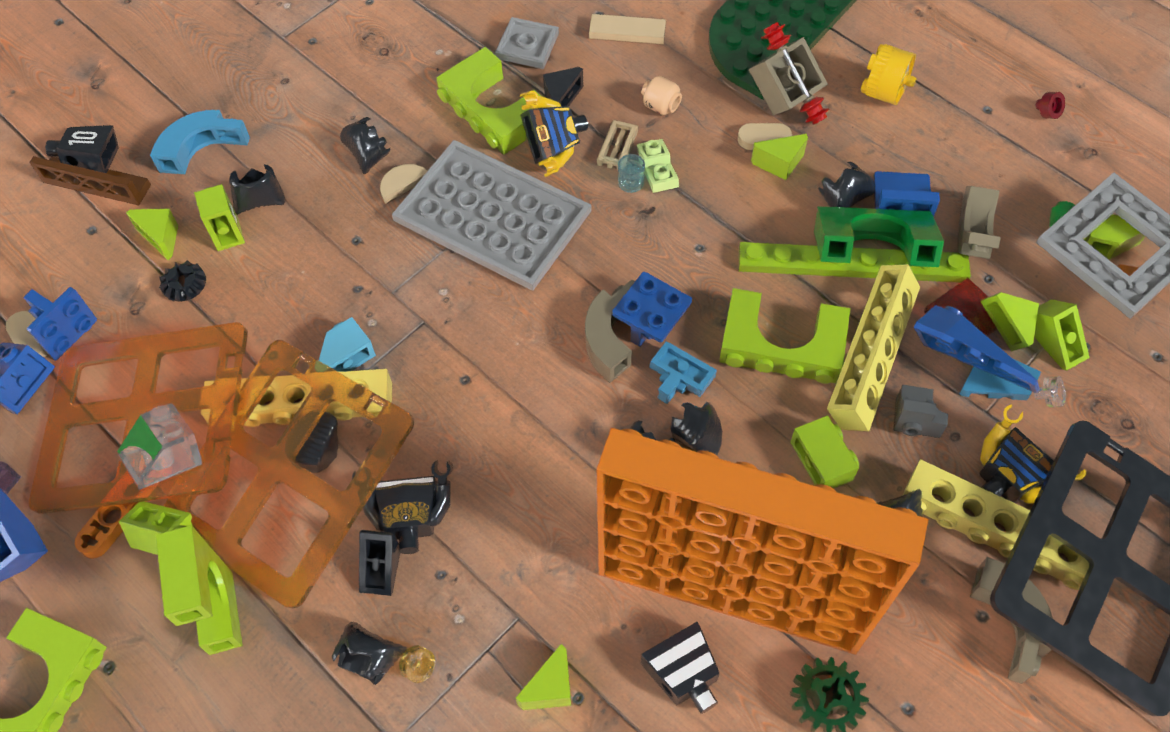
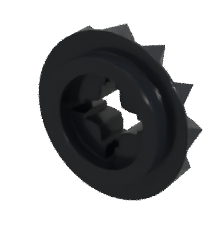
[159,260,206,302]

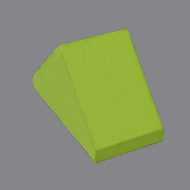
[751,134,808,180]
[126,209,179,260]
[980,292,1039,352]
[516,644,571,710]

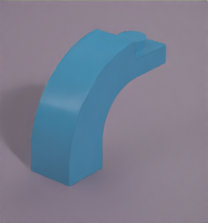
[150,110,250,175]

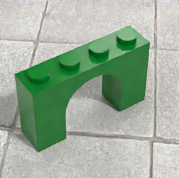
[814,206,944,267]

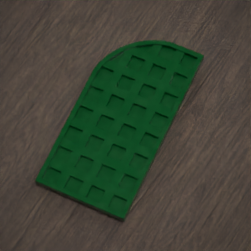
[708,0,857,100]

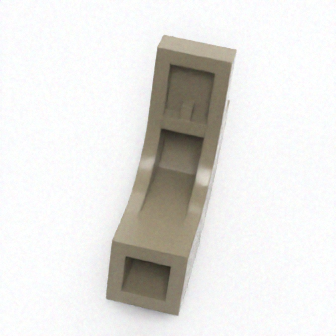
[958,186,1001,259]
[585,279,635,383]
[970,557,1053,684]

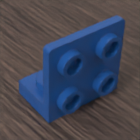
[874,171,940,217]
[0,342,55,414]

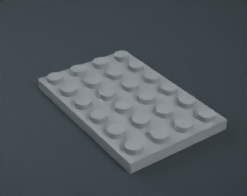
[392,140,592,291]

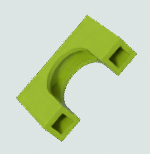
[436,47,541,155]
[719,288,851,384]
[156,525,243,655]
[0,608,107,732]

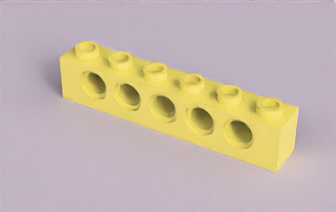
[827,264,920,432]
[201,369,392,429]
[902,459,1089,590]

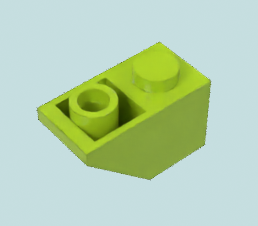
[1084,214,1145,260]

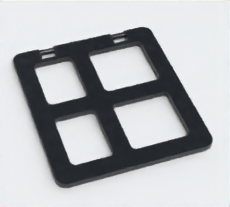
[990,420,1170,716]

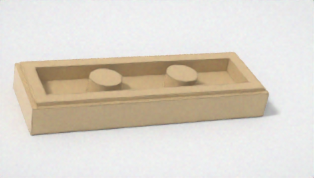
[589,14,666,44]

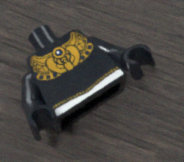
[352,460,453,554]

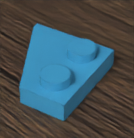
[959,358,1041,400]

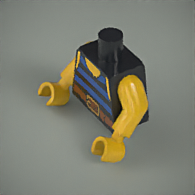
[520,90,588,177]
[979,404,1086,504]

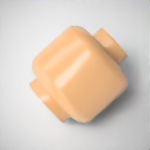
[641,76,682,115]

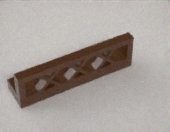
[29,156,151,206]

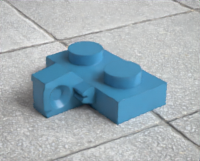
[649,341,717,404]

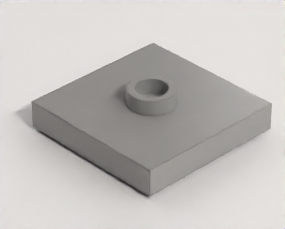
[495,17,559,69]

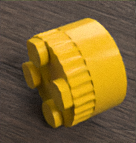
[861,44,917,105]

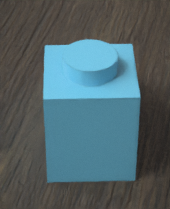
[316,317,376,373]

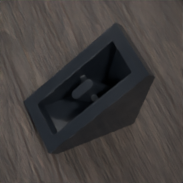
[543,67,584,106]
[359,530,400,596]

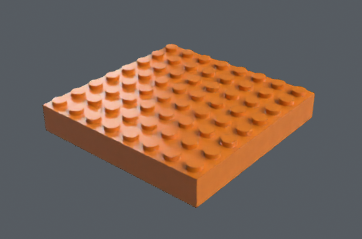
[596,427,929,655]

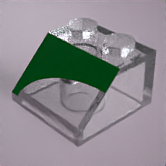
[117,403,203,490]

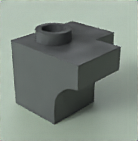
[893,384,948,438]

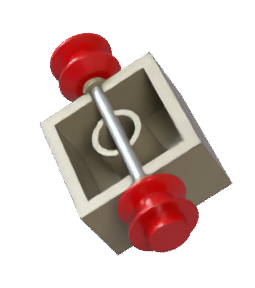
[749,22,830,125]

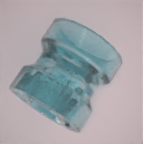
[618,154,645,193]

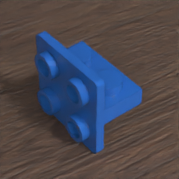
[612,272,692,347]
[23,287,97,361]

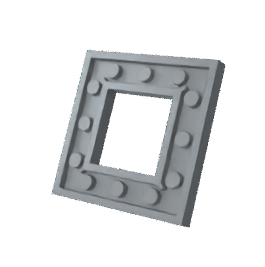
[1036,173,1170,319]

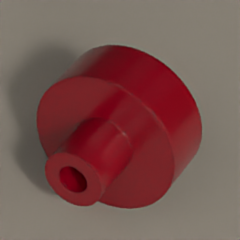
[1035,91,1065,119]

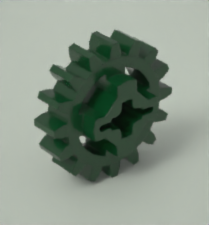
[790,657,869,732]

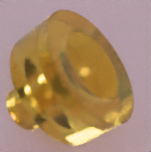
[399,645,436,683]

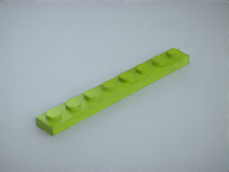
[739,242,971,283]

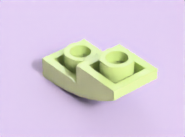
[637,139,679,193]

